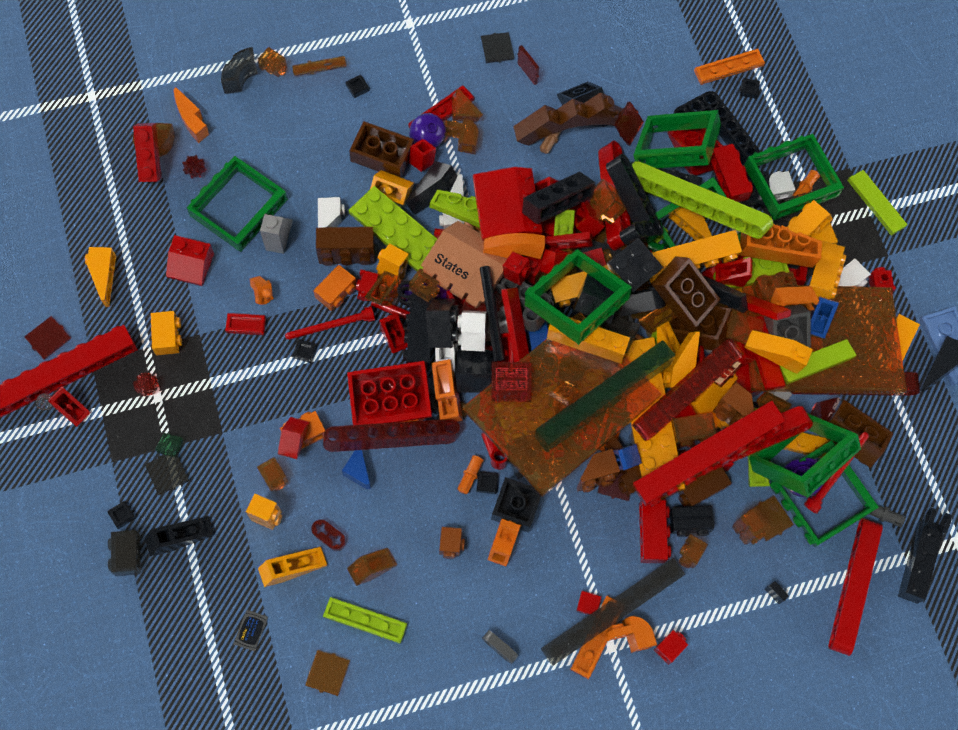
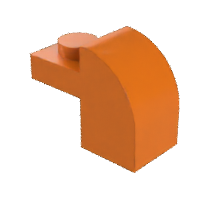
[487,519,521,566]
[606,616,657,653]

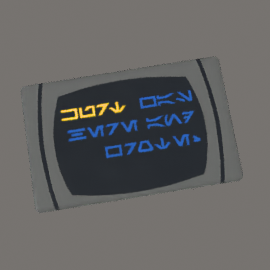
[233,610,268,651]

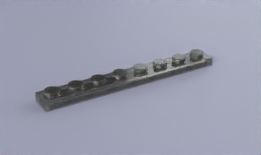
[541,558,686,666]

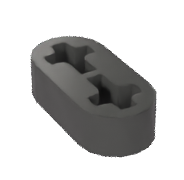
[482,630,518,664]

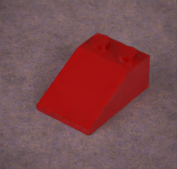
[668,128,723,175]

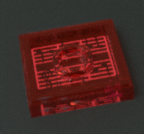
[491,362,532,402]

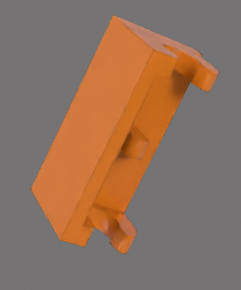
[770,286,819,310]

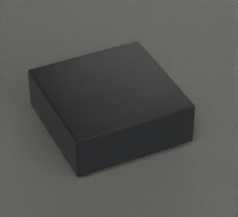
[345,74,370,98]
[740,78,760,99]
[292,339,317,363]
[476,471,498,494]
[107,501,136,529]
[765,581,789,604]

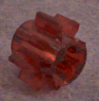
[182,155,206,179]
[133,373,159,396]

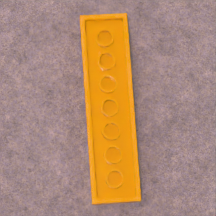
[619,337,685,491]

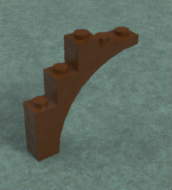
[513,92,631,146]
[604,435,732,507]

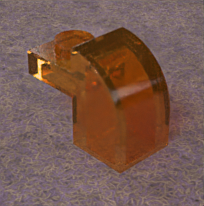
[444,118,478,154]
[132,123,175,157]

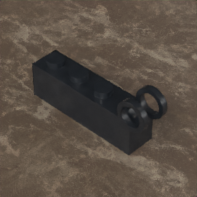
[397,281,435,369]
[898,507,952,604]

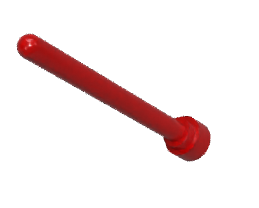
[285,306,375,340]
[804,432,869,514]

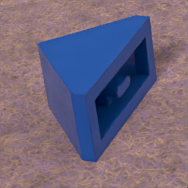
[810,297,839,339]
[613,444,642,470]
[342,446,371,489]

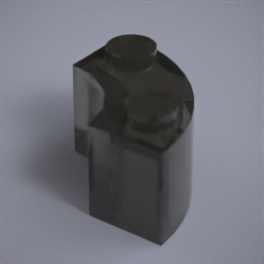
[221,47,258,94]

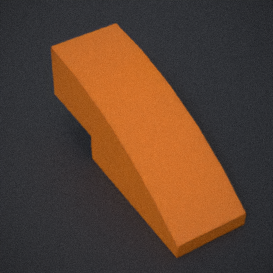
[173,88,210,143]
[483,233,545,259]
[432,359,463,424]

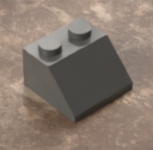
[764,304,811,348]

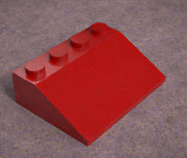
[472,167,542,241]
[347,361,432,429]

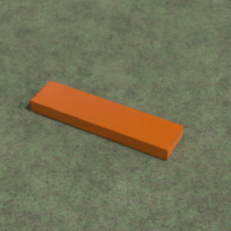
[694,49,765,85]
[570,596,625,680]

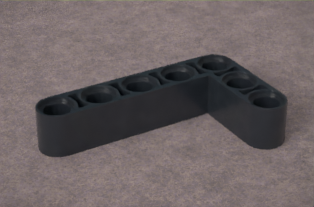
[673,91,760,165]
[606,154,663,246]
[571,283,666,321]

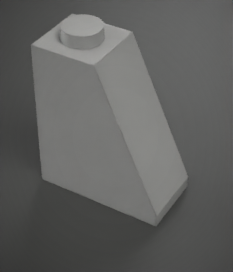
[260,214,293,254]

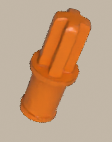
[792,170,820,199]
[457,455,484,494]

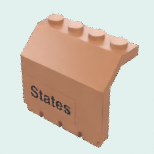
[420,221,507,308]

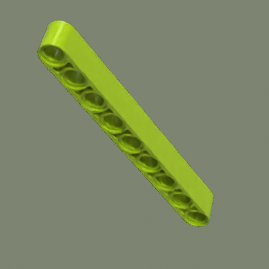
[631,161,774,239]

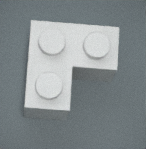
[458,310,487,351]

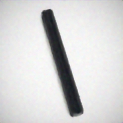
[480,266,505,362]

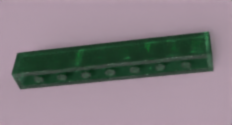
[535,340,676,452]

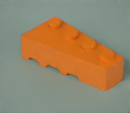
[740,224,822,268]

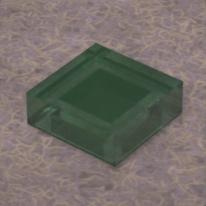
[155,433,183,458]

